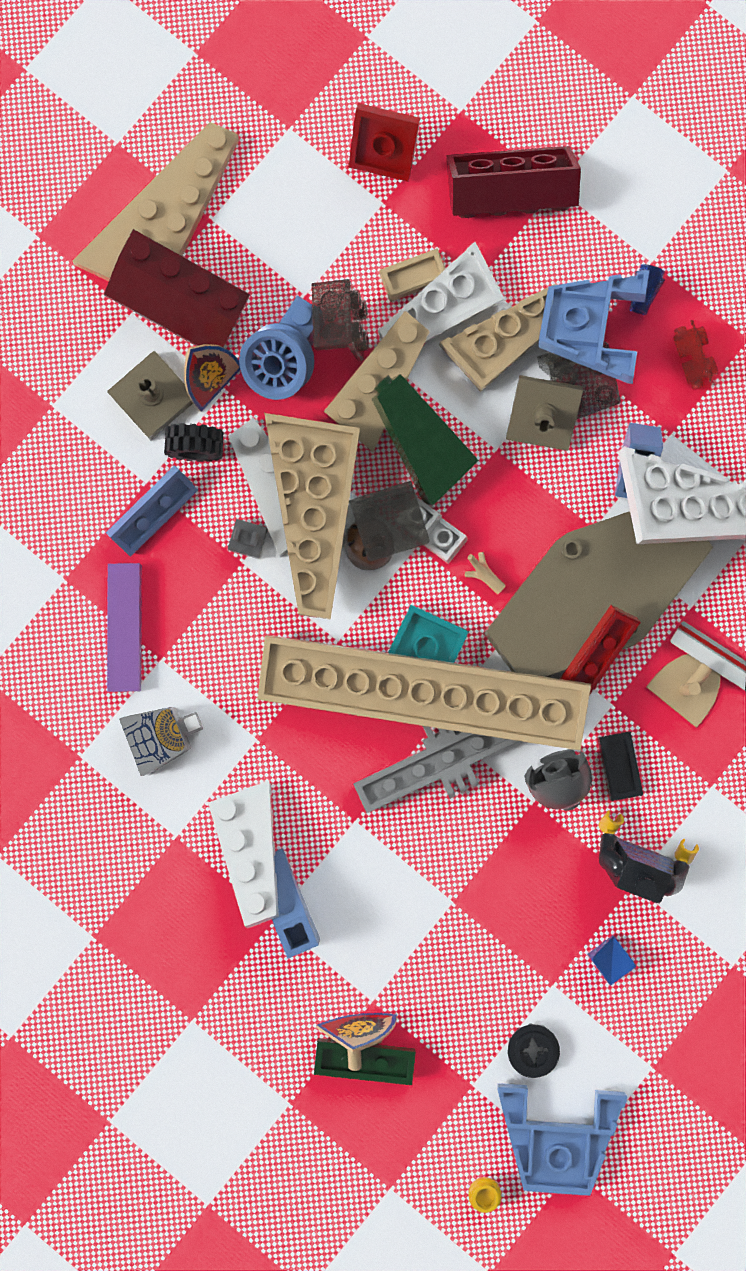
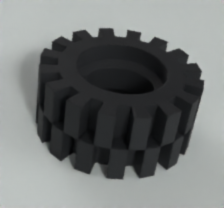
[164,423,224,462]

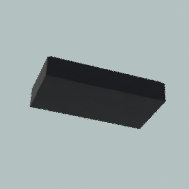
[597,731,643,801]

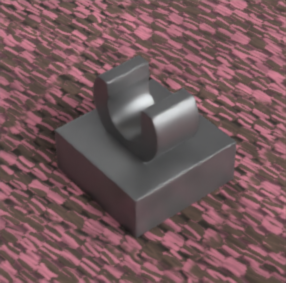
[227,519,268,559]

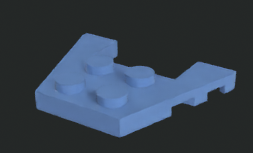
[539,270,649,384]
[497,1083,627,1196]

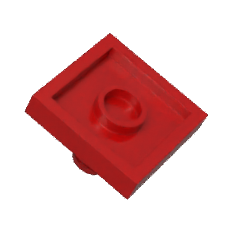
[348,103,421,182]

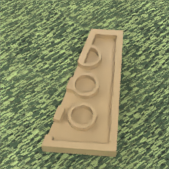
[439,283,557,392]
[324,311,430,452]

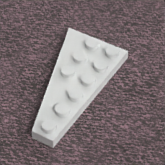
[618,446,746,544]

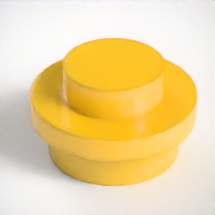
[468,1177,502,1213]

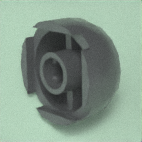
[524,749,593,811]

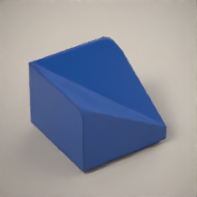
[587,935,636,986]

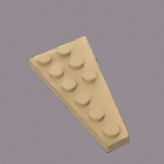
[72,122,239,281]
[264,413,360,620]

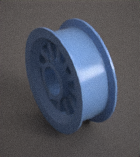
[239,323,315,400]

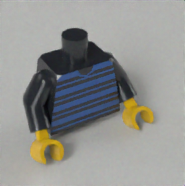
[599,810,699,904]

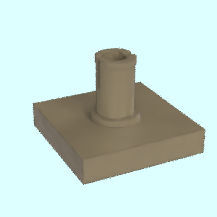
[107,350,193,441]
[506,375,583,451]

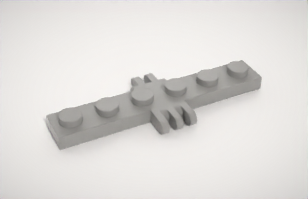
[353,726,519,813]

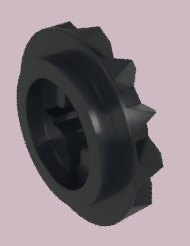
[507,1023,560,1078]

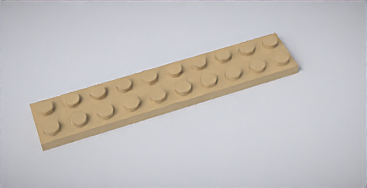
[257,635,591,751]

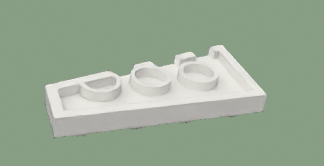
[378,242,505,342]
[228,418,288,557]
[208,780,279,928]

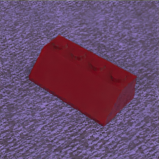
[446,146,581,218]
[104,229,250,347]

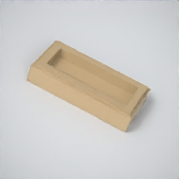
[379,248,445,302]

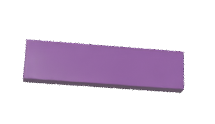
[107,563,142,692]

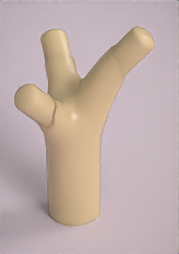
[464,552,506,594]

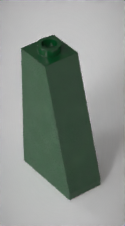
[372,374,479,505]

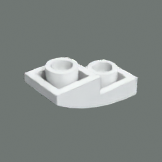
[396,496,468,564]

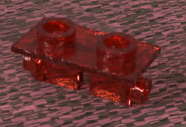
[673,320,719,390]

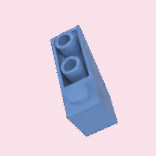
[272,848,320,959]

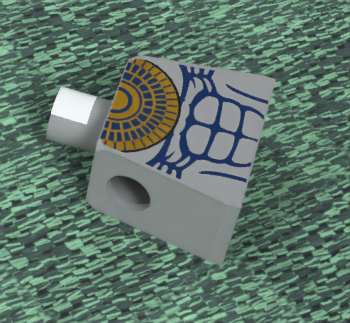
[119,707,203,776]

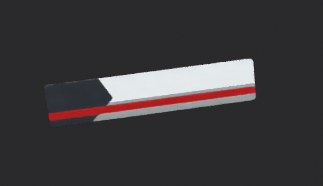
[670,621,746,691]

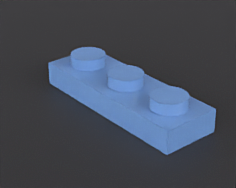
[106,465,198,557]

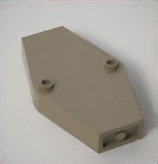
[484,511,713,677]

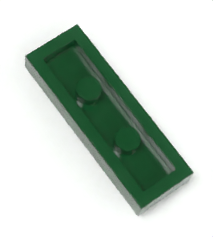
[314,1038,416,1085]

